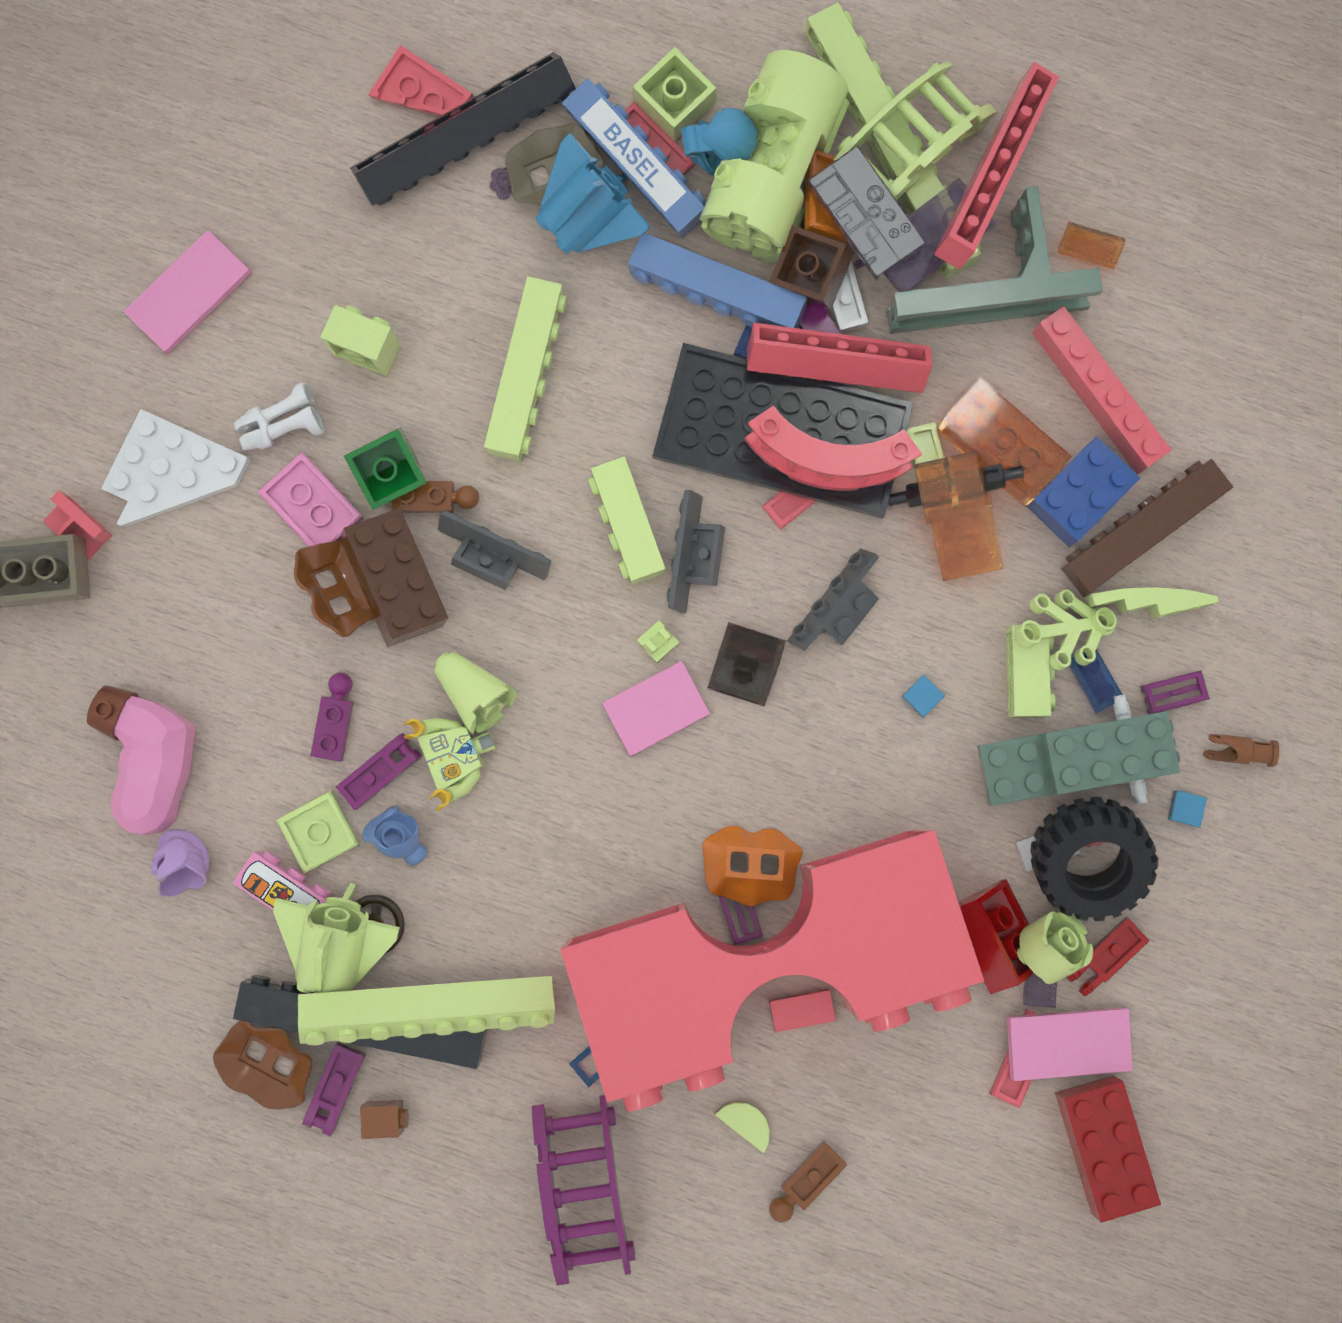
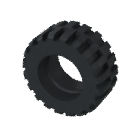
[1030,797,1158,921]

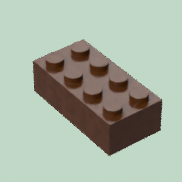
[340,508,449,648]

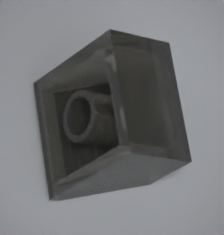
[707,622,786,707]

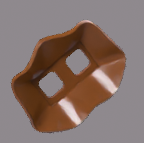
[294,541,374,637]
[213,1020,312,1109]

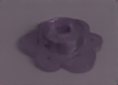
[490,167,513,200]

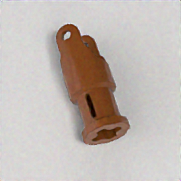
[1203,734,1279,767]

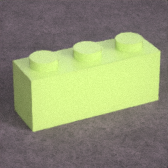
[1006,625,1056,718]

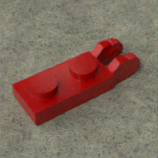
[1066,917,1150,996]

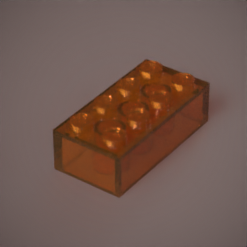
[937,377,1072,507]

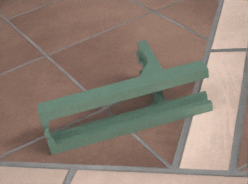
[887,186,1103,334]

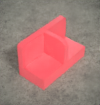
[44,490,112,560]

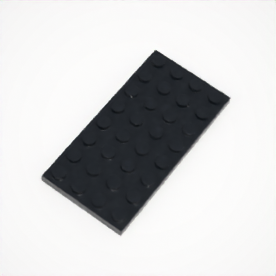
[652,343,914,519]

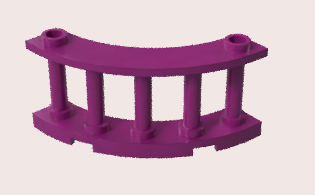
[532,1095,636,1285]

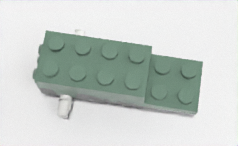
[977,694,1180,806]

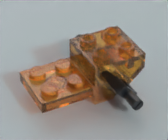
[888,450,1025,581]

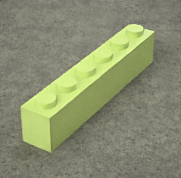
[484,276,567,462]

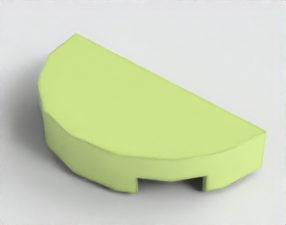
[714,1102,770,1154]

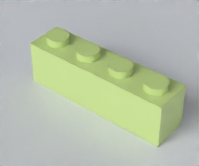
[588,456,666,585]

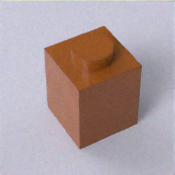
[360,1100,409,1139]

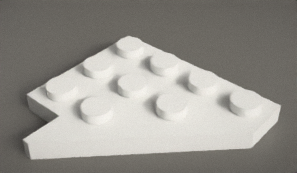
[101,409,250,528]

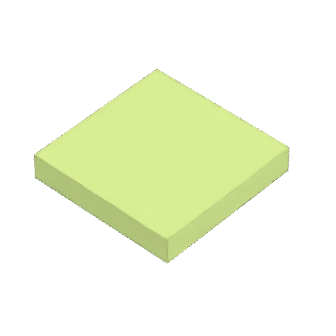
[276,791,360,874]

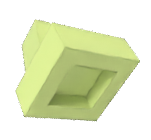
[637,620,679,663]

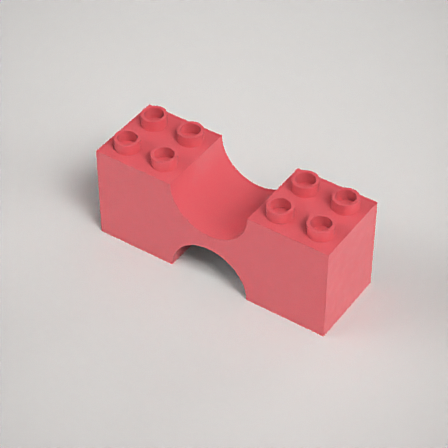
[560,829,984,1112]

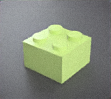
[633,47,717,141]
[320,305,401,377]

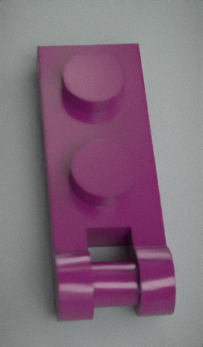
[336,733,422,811]
[302,1043,366,1137]

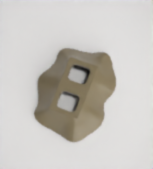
[505,124,604,206]

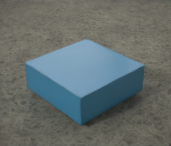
[901,675,945,718]
[1168,790,1207,827]

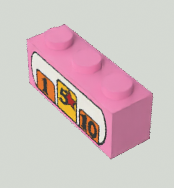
[233,850,332,910]

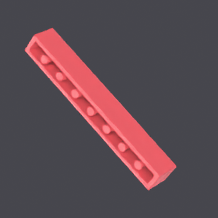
[934,61,1059,270]

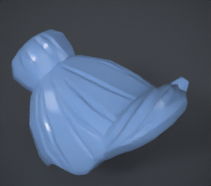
[362,806,427,866]

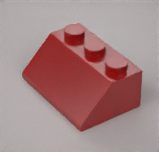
[959,879,1034,994]

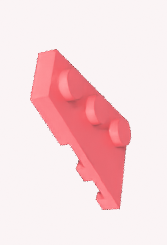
[368,45,474,116]

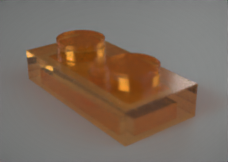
[1057,221,1125,270]

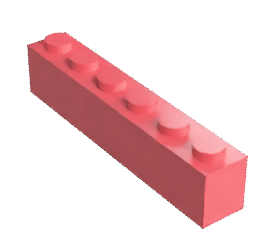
[1032,306,1172,475]
[747,323,932,393]

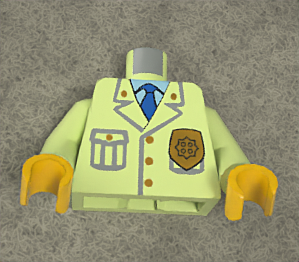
[402,718,496,811]

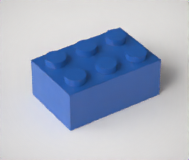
[1026,436,1140,547]

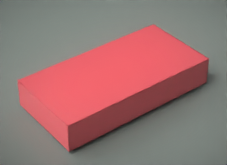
[762,492,816,530]
[769,989,836,1033]

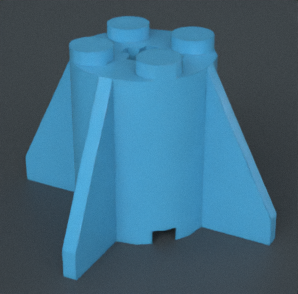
[536,133,651,254]

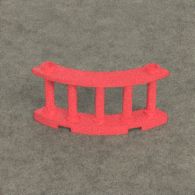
[745,405,922,491]

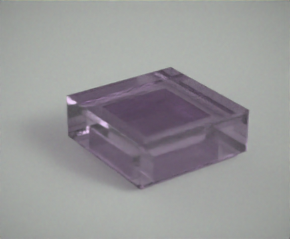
[1023,974,1057,1008]

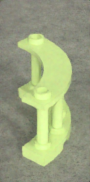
[833,62,997,202]

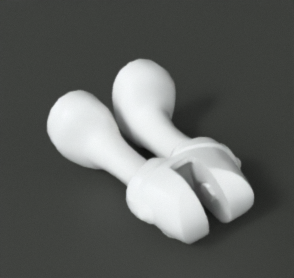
[233,382,325,451]

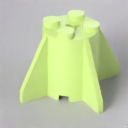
[273,883,400,993]

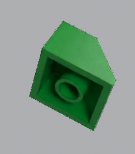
[344,427,427,510]

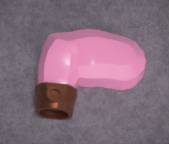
[87,685,195,836]

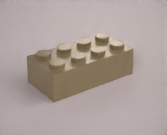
[0,534,90,608]

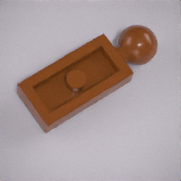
[392,481,479,513]
[769,1141,847,1223]

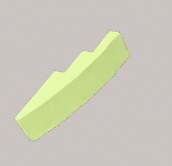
[1085,587,1219,619]

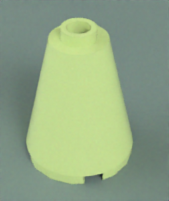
[434,652,517,734]

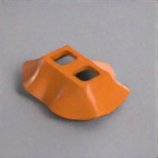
[702,825,803,907]

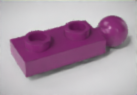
[310,672,354,762]

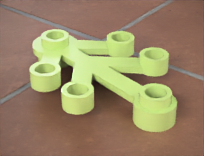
[1014,589,1117,671]

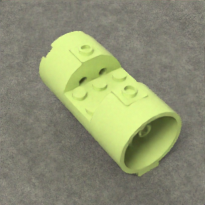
[699,50,850,263]

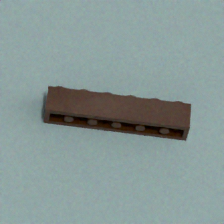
[1061,459,1234,597]

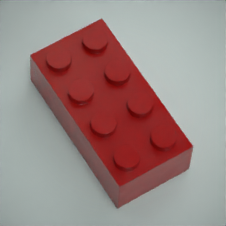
[1055,1075,1161,1223]

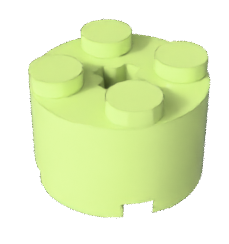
[1017,911,1093,984]

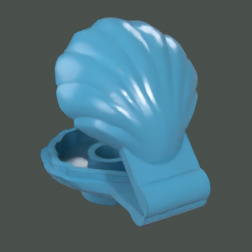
[681,107,758,176]

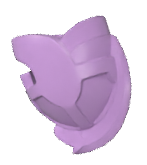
[151,829,209,897]

